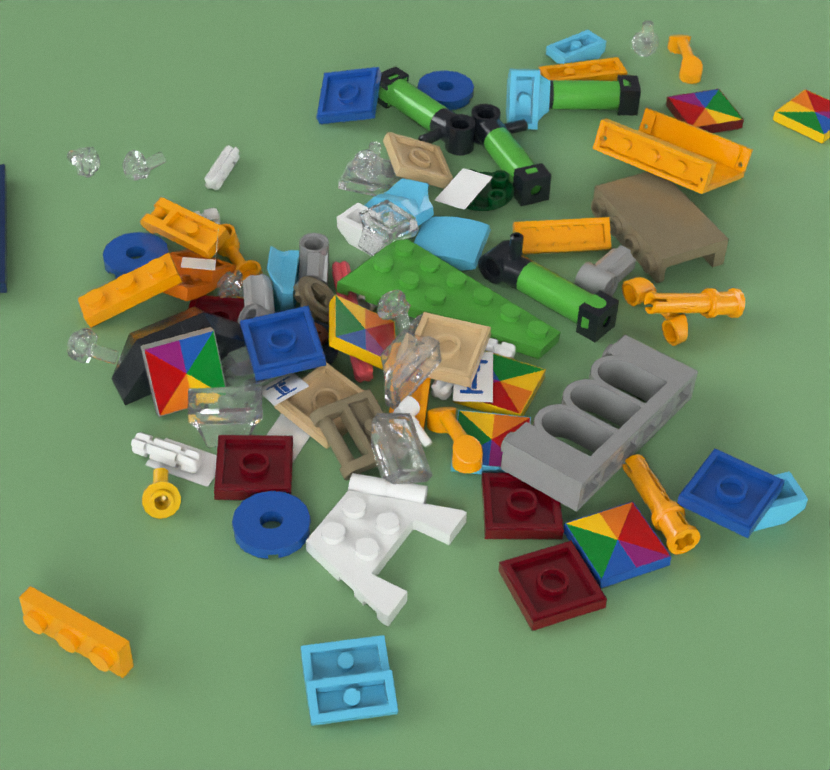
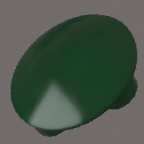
[466,169,514,211]

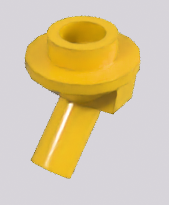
[142,468,181,519]

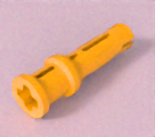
[644,288,745,318]
[622,454,701,555]

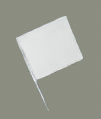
[181,229,219,270]

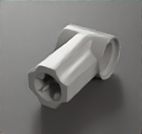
[299,233,329,286]
[574,245,636,296]
[238,274,275,323]

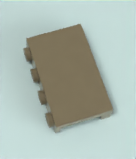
[591,172,729,283]

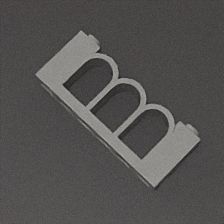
[501,335,698,512]

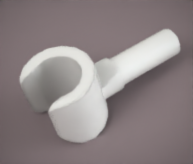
[393,396,433,448]

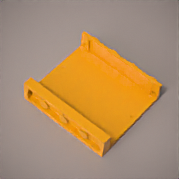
[592,108,753,194]

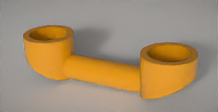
[667,35,703,84]
[217,224,263,288]
[622,277,688,346]
[427,406,483,473]

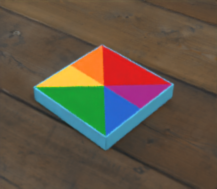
[451,410,531,475]

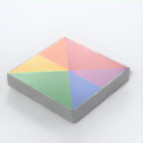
[141,327,228,417]

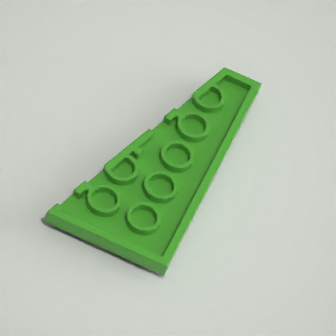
[337,235,561,359]

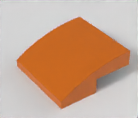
[162,249,236,301]

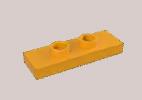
[513,217,612,255]

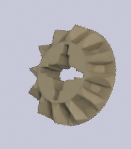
[293,276,334,325]

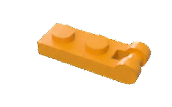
[140,197,230,259]

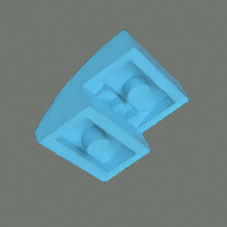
[414,216,491,271]
[300,635,398,726]

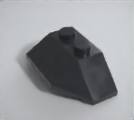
[111,307,248,405]

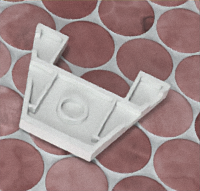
[306,490,467,626]

